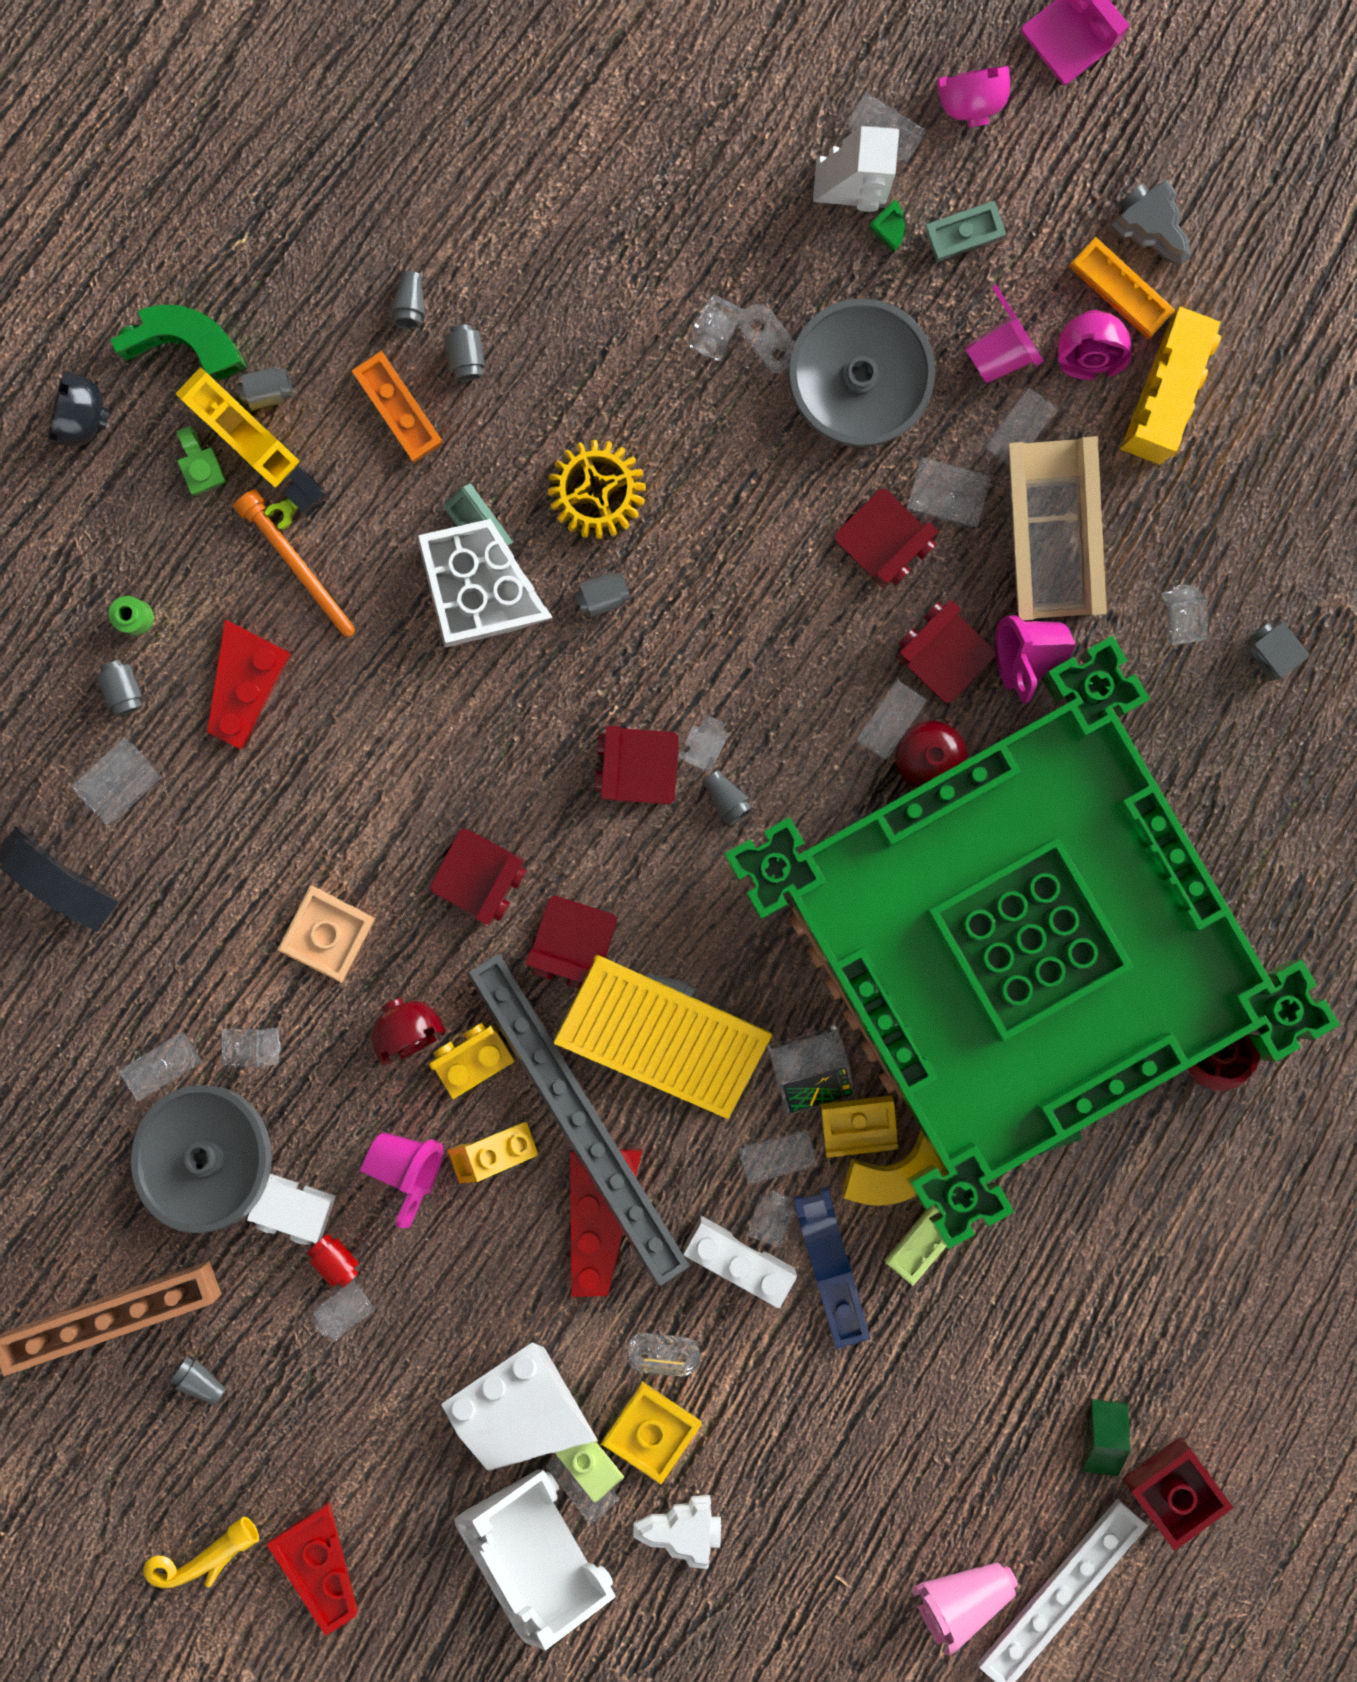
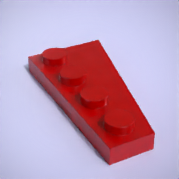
[570,1149,642,1297]

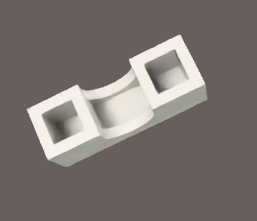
[683,1216,797,1308]

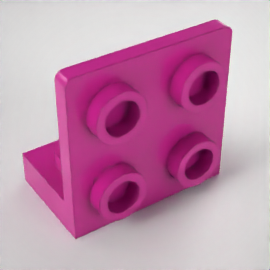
[1021,0,1130,85]

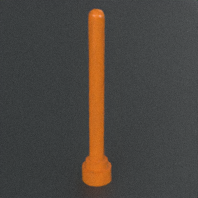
[233,489,355,637]

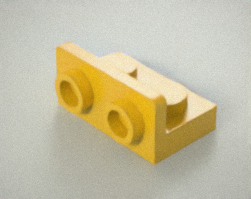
[428,1023,516,1099]

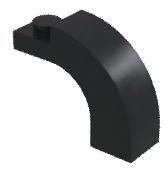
[0,827,118,932]

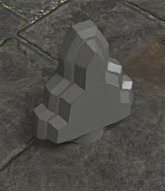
[1110,179,1191,266]

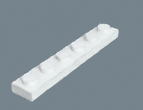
[977,1498,1148,1682]

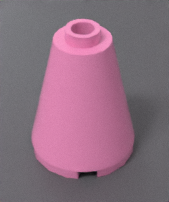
[912,1562,1018,1656]

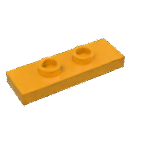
[1069,237,1175,340]

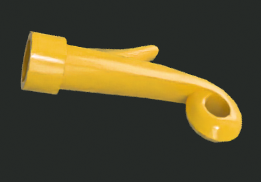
[143,1517,259,1588]

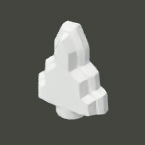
[633,1495,721,1569]

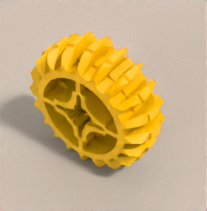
[548,440,646,540]

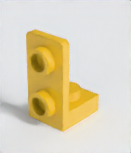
[447,1122,538,1184]

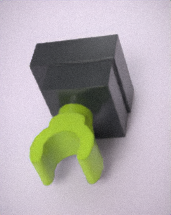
[265,466,330,530]

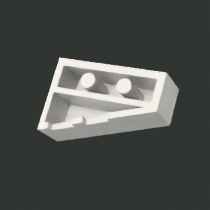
[813,126,899,212]

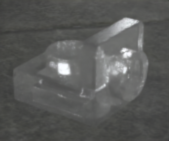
[689,294,745,361]
[1161,585,1208,645]
[222,1028,281,1067]
[746,1191,796,1248]
[313,1280,375,1342]

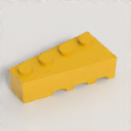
[1120,306,1221,465]

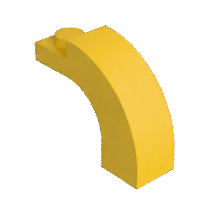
[175,367,300,488]
[841,1129,942,1206]

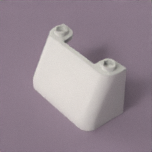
[454,1469,616,1650]

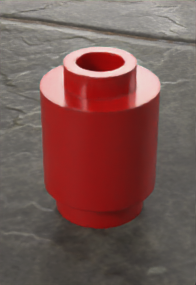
[306,1233,359,1288]

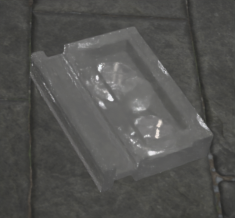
[906,457,991,529]
[71,738,163,825]

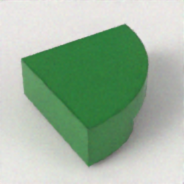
[869,199,905,253]

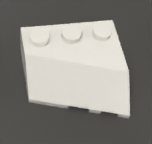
[418,519,553,648]
[441,1343,598,1471]

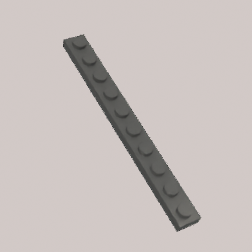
[467,954,690,1287]

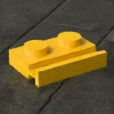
[820,1095,899,1158]

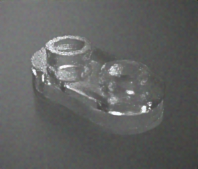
[739,304,795,373]
[627,1333,700,1376]

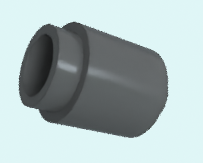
[444,324,485,382]
[237,366,294,411]
[575,572,631,618]
[95,660,143,717]

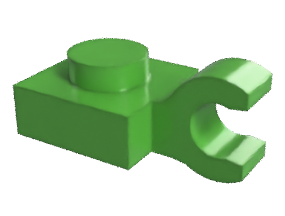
[176,426,228,496]

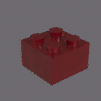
[1122,1436,1234,1551]

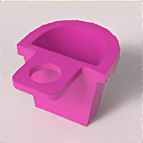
[964,283,1044,384]
[995,615,1076,703]
[360,1132,443,1228]

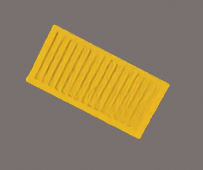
[553,955,772,1119]

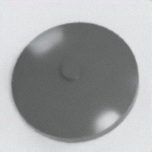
[788,298,935,447]
[131,1085,272,1233]

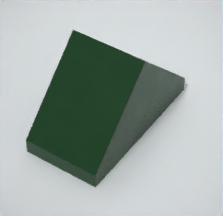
[1081,1398,1131,1476]

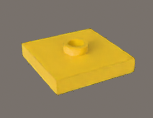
[601,1381,702,1485]

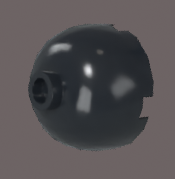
[48,370,110,447]

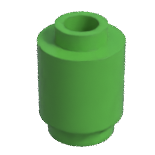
[109,596,154,636]

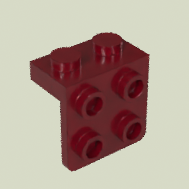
[835,489,939,589]
[896,600,996,703]
[595,725,679,804]
[430,829,527,926]
[525,895,617,989]

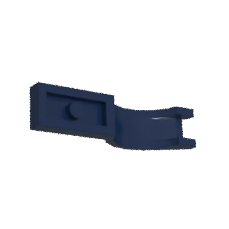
[793,1187,871,1349]

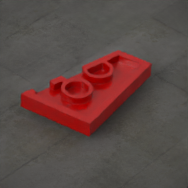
[207,619,292,749]
[266,1501,358,1636]

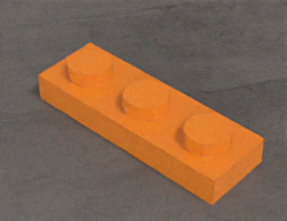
[352,350,444,463]

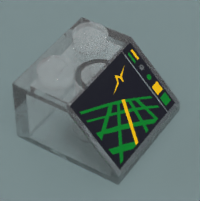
[767,1026,856,1116]

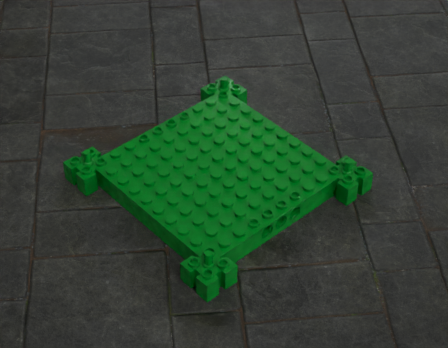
[724,635,1340,1249]

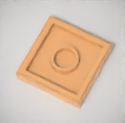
[277,886,376,983]

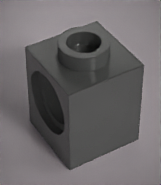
[1245,622,1310,681]

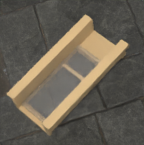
[1008,436,1107,620]

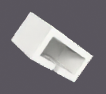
[247,1174,336,1245]

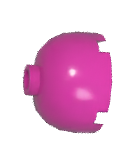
[936,65,1010,127]
[1058,310,1131,380]

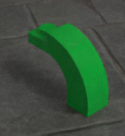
[110,305,247,382]

